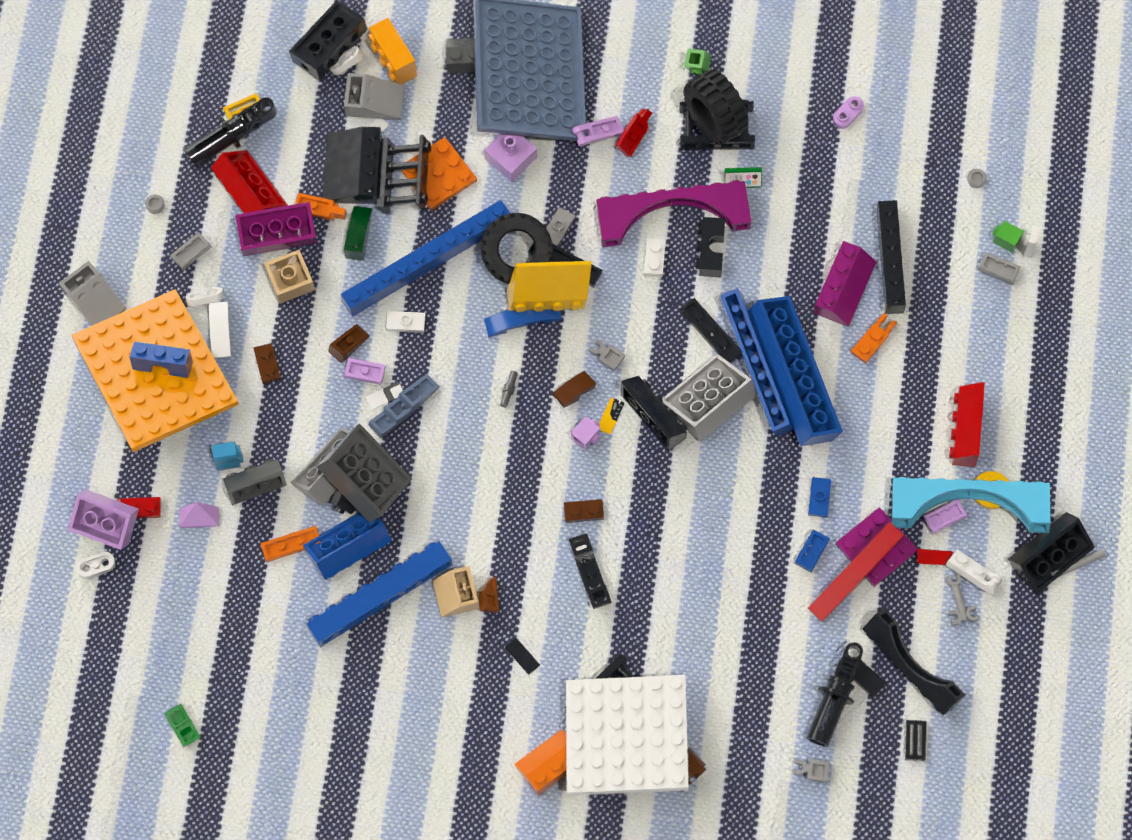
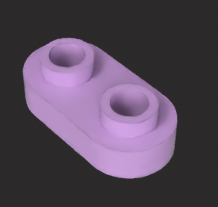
[833,96,864,129]

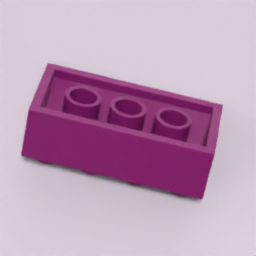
[235,202,317,256]
[814,241,877,327]

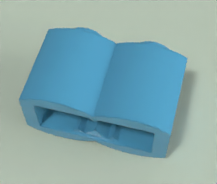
[212,441,244,471]

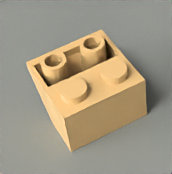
[432,566,480,618]

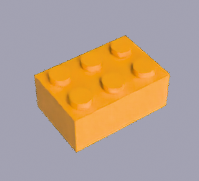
[368,18,417,84]

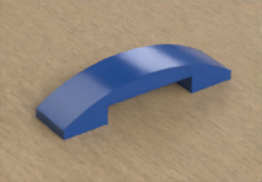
[484,309,562,337]

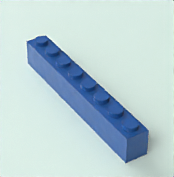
[721,288,794,437]
[306,541,453,648]

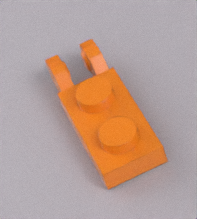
[851,313,897,364]

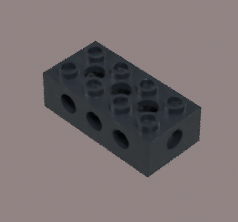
[289,0,368,81]

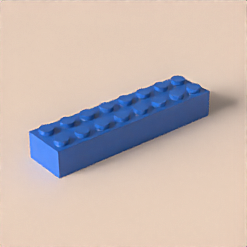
[748,296,843,446]

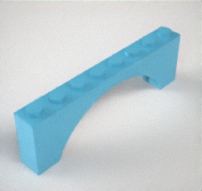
[892,477,1051,533]

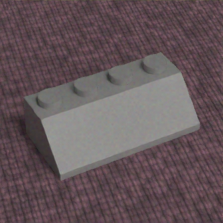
[291,427,350,506]

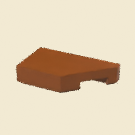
[478,577,499,613]

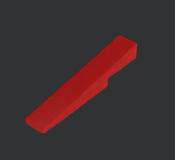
[808,522,904,622]

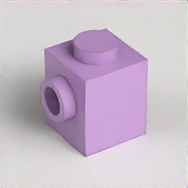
[571,416,601,451]

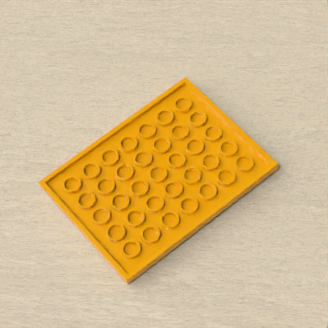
[71,289,239,452]

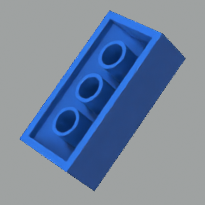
[303,512,392,580]

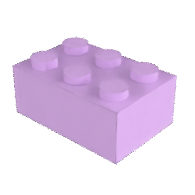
[68,490,139,550]

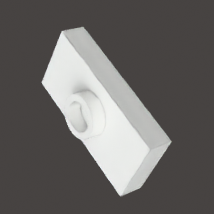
[1023,225,1041,258]
[386,311,425,333]

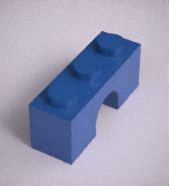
[129,341,193,378]

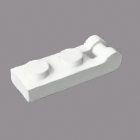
[946,549,1003,594]

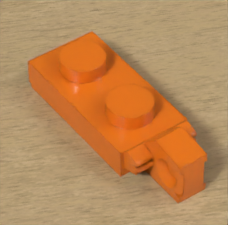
[295,193,347,220]

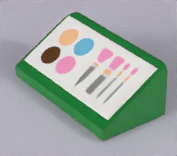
[724,167,762,188]

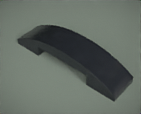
[569,533,612,609]

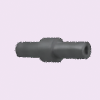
[500,371,518,408]

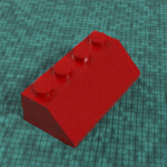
[211,150,288,213]
[949,382,985,468]

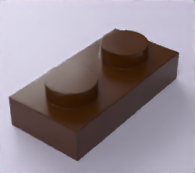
[253,343,281,384]
[564,499,604,523]

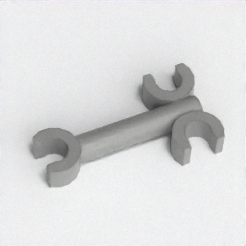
[946,574,979,626]

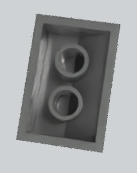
[446,38,475,74]
[223,459,287,505]

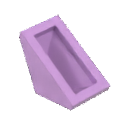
[180,502,219,528]

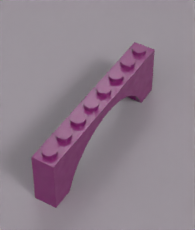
[596,180,752,248]

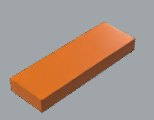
[260,526,320,563]

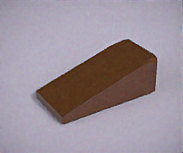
[328,324,370,363]

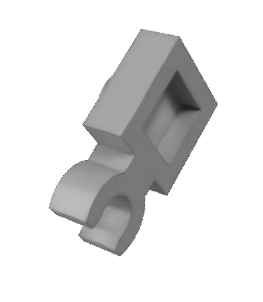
[590,340,625,371]
[793,759,830,783]

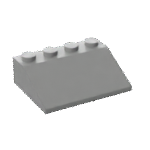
[662,354,758,441]

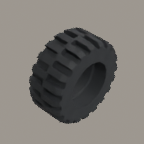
[683,70,749,144]
[481,213,553,284]

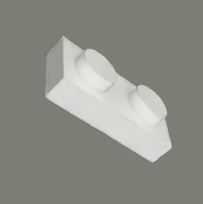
[644,238,666,277]

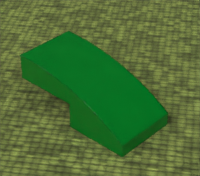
[164,704,201,748]

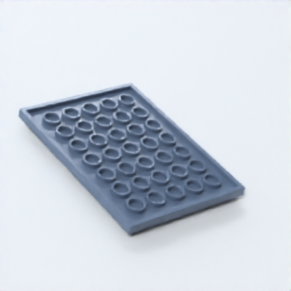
[473,0,586,141]

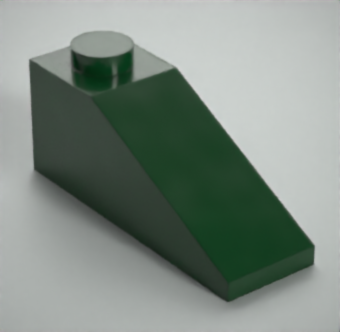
[344,206,373,261]

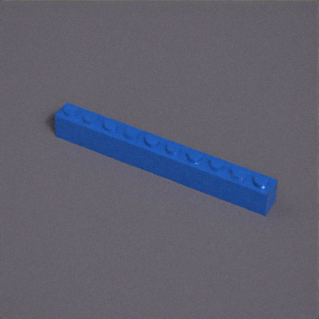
[341,200,510,317]

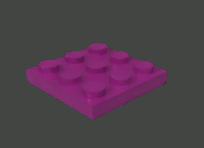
[835,507,917,587]

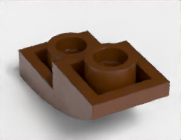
[553,371,596,408]

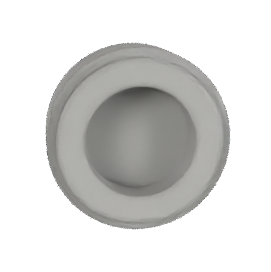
[967,169,987,188]
[145,194,165,214]

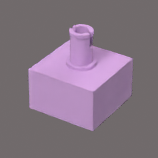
[484,134,537,182]

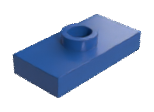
[808,477,831,518]
[794,529,830,573]

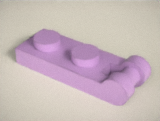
[572,116,624,147]

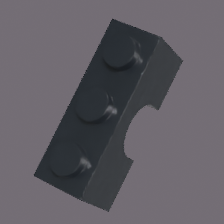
[696,217,725,278]

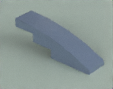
[368,374,440,438]

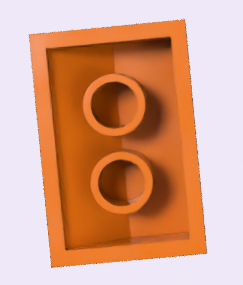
[514,729,567,796]

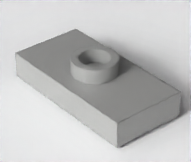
[546,207,576,246]
[170,232,211,270]
[978,252,1021,285]

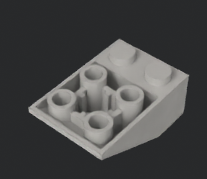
[344,73,404,120]
[59,261,126,326]

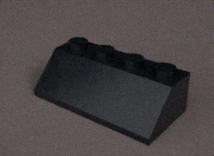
[621,375,687,452]
[1008,512,1095,595]

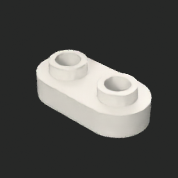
[329,47,363,75]
[186,287,224,308]
[76,552,115,579]

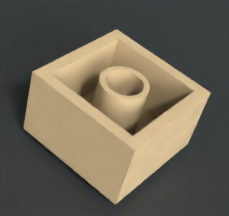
[264,250,315,304]

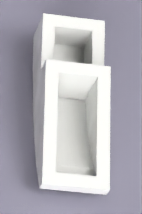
[209,302,232,359]

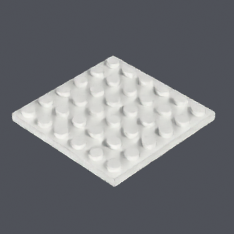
[566,675,689,795]

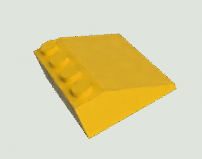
[507,261,592,312]

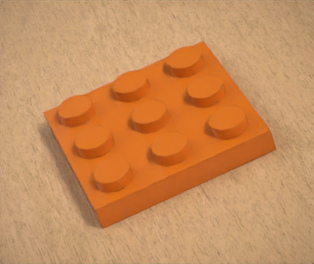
[400,137,477,211]

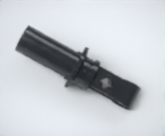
[184,97,277,167]
[806,642,863,748]

